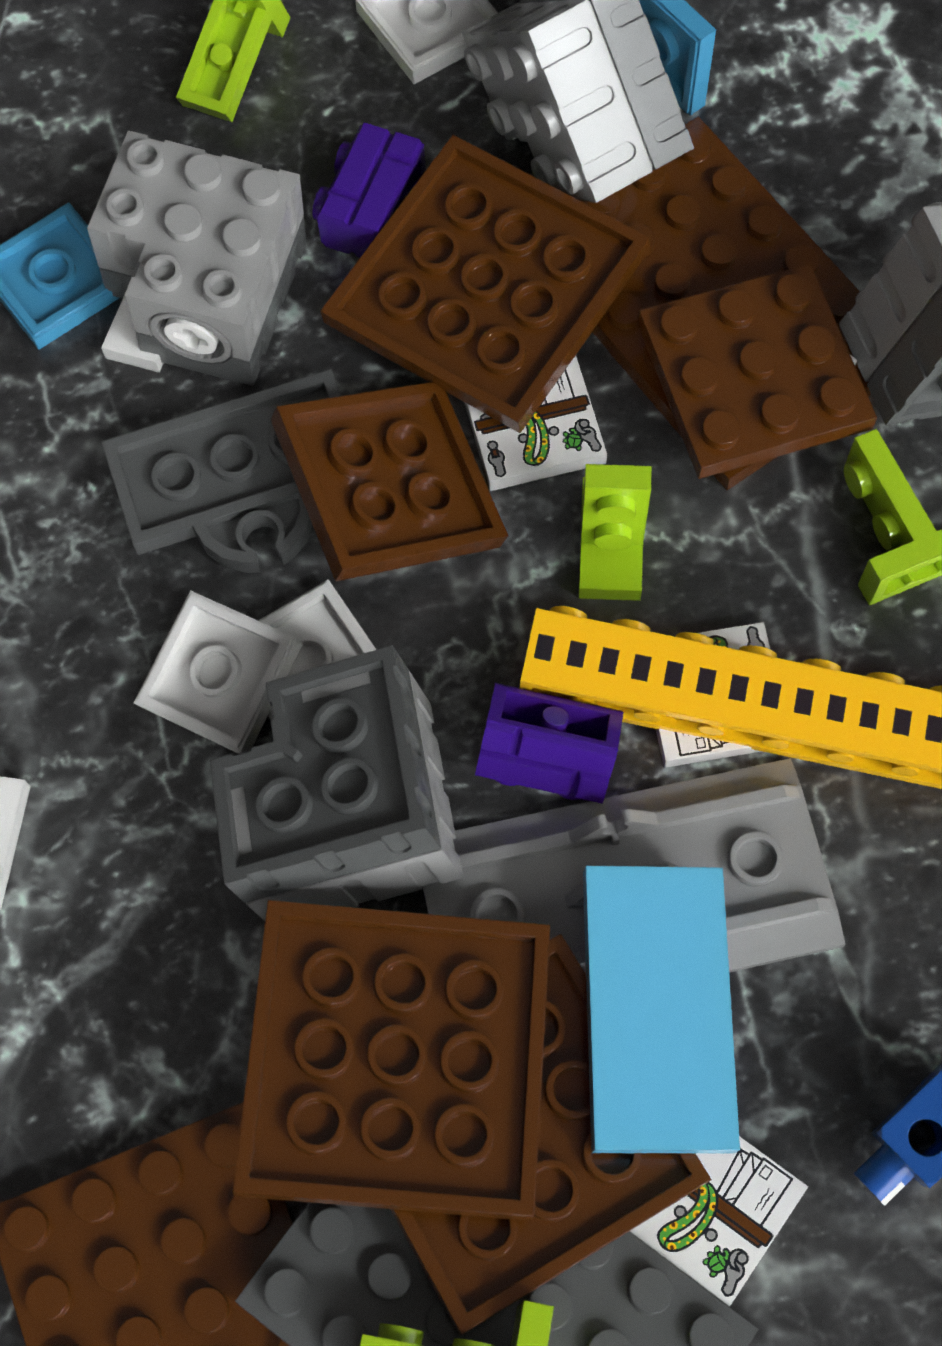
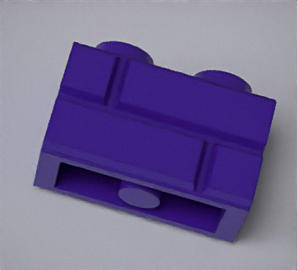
[312,123,426,258]
[475,683,623,804]

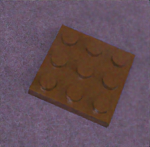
[637,263,877,479]
[271,382,508,582]

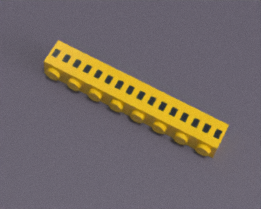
[519,606,942,789]

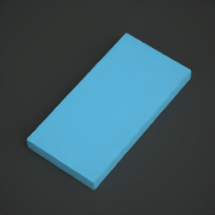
[583,866,740,1154]

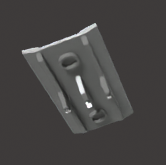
[422,758,846,974]

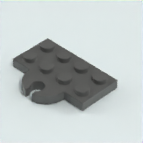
[101,369,341,573]

